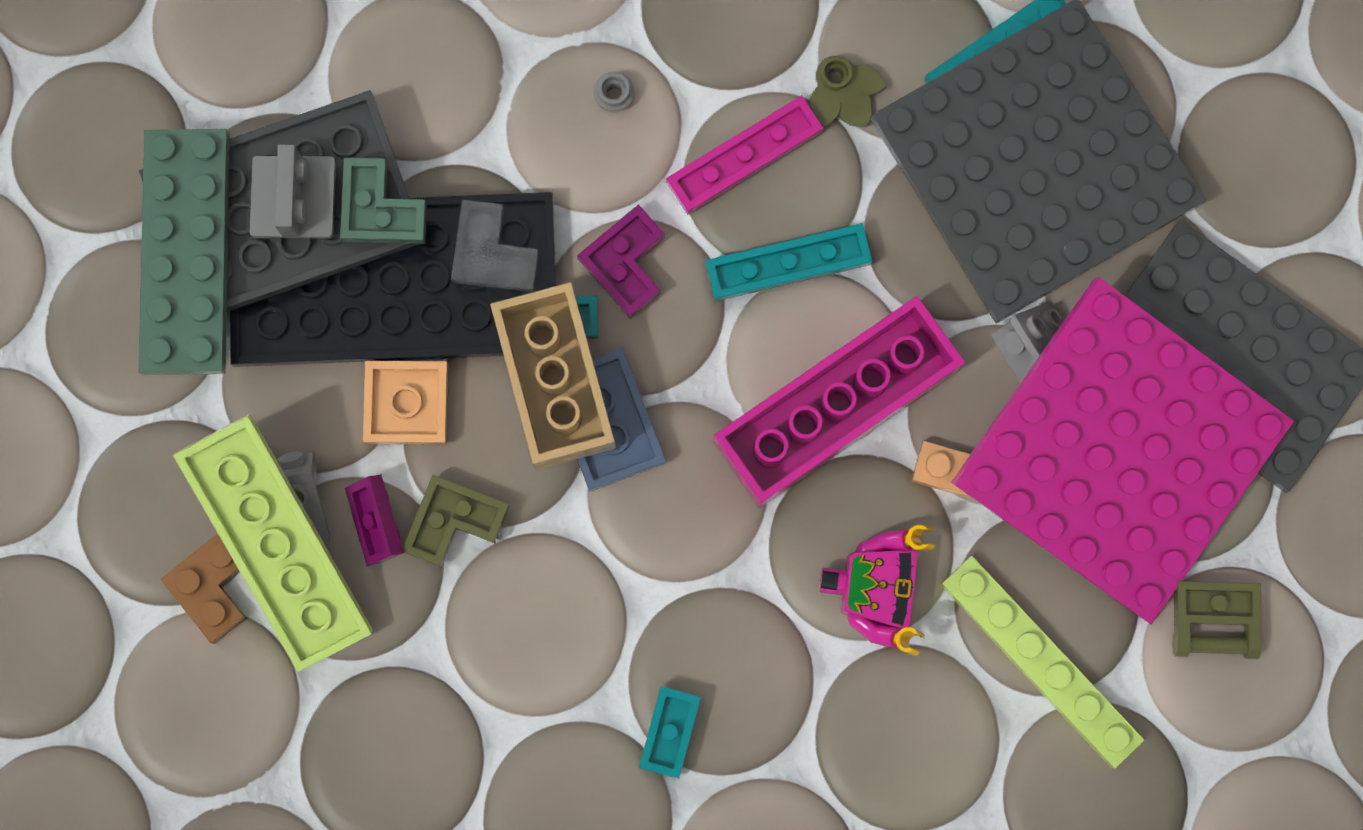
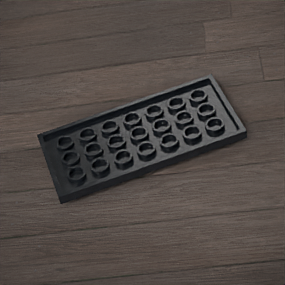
[230,192,556,367]

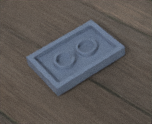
[577,348,666,492]

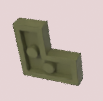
[403,474,510,567]

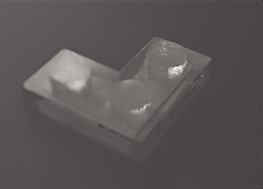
[451,200,539,292]

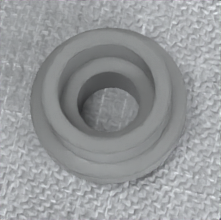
[594,72,634,112]

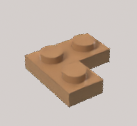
[160,533,247,644]

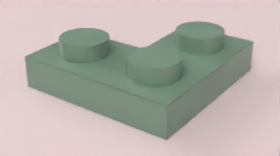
[340,158,427,244]

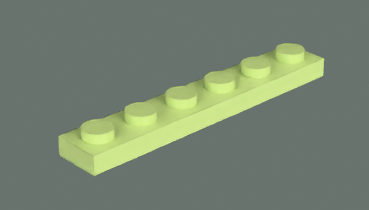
[940,556,1145,769]

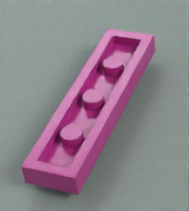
[666,95,823,215]

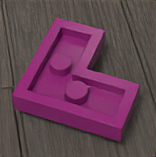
[577,204,665,319]

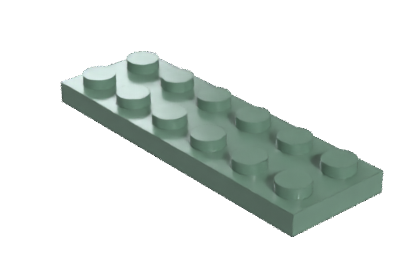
[138,129,230,375]

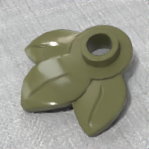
[810,56,886,128]

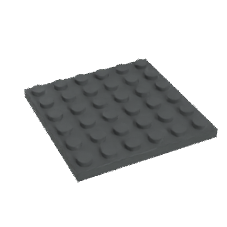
[870,0,1206,323]

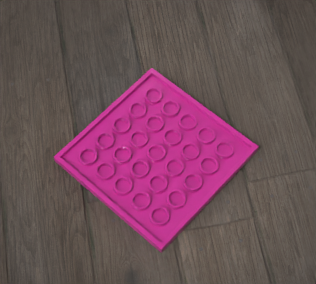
[951,277,1294,624]

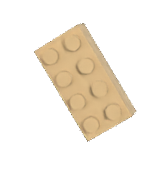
[490,282,616,470]

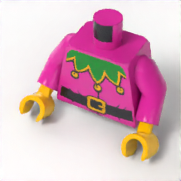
[819,525,935,656]

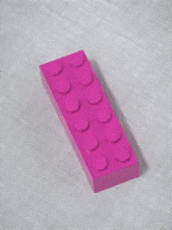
[713,296,965,508]

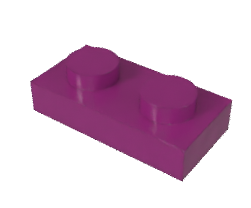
[345,474,404,566]

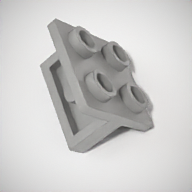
[250,145,336,239]
[991,303,1064,383]

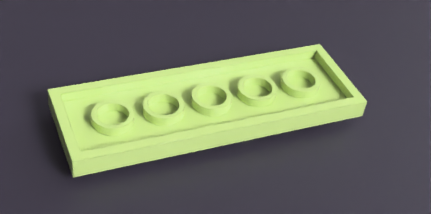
[173,414,373,672]

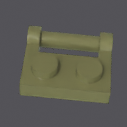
[1172,581,1261,659]

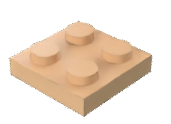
[363,361,449,445]

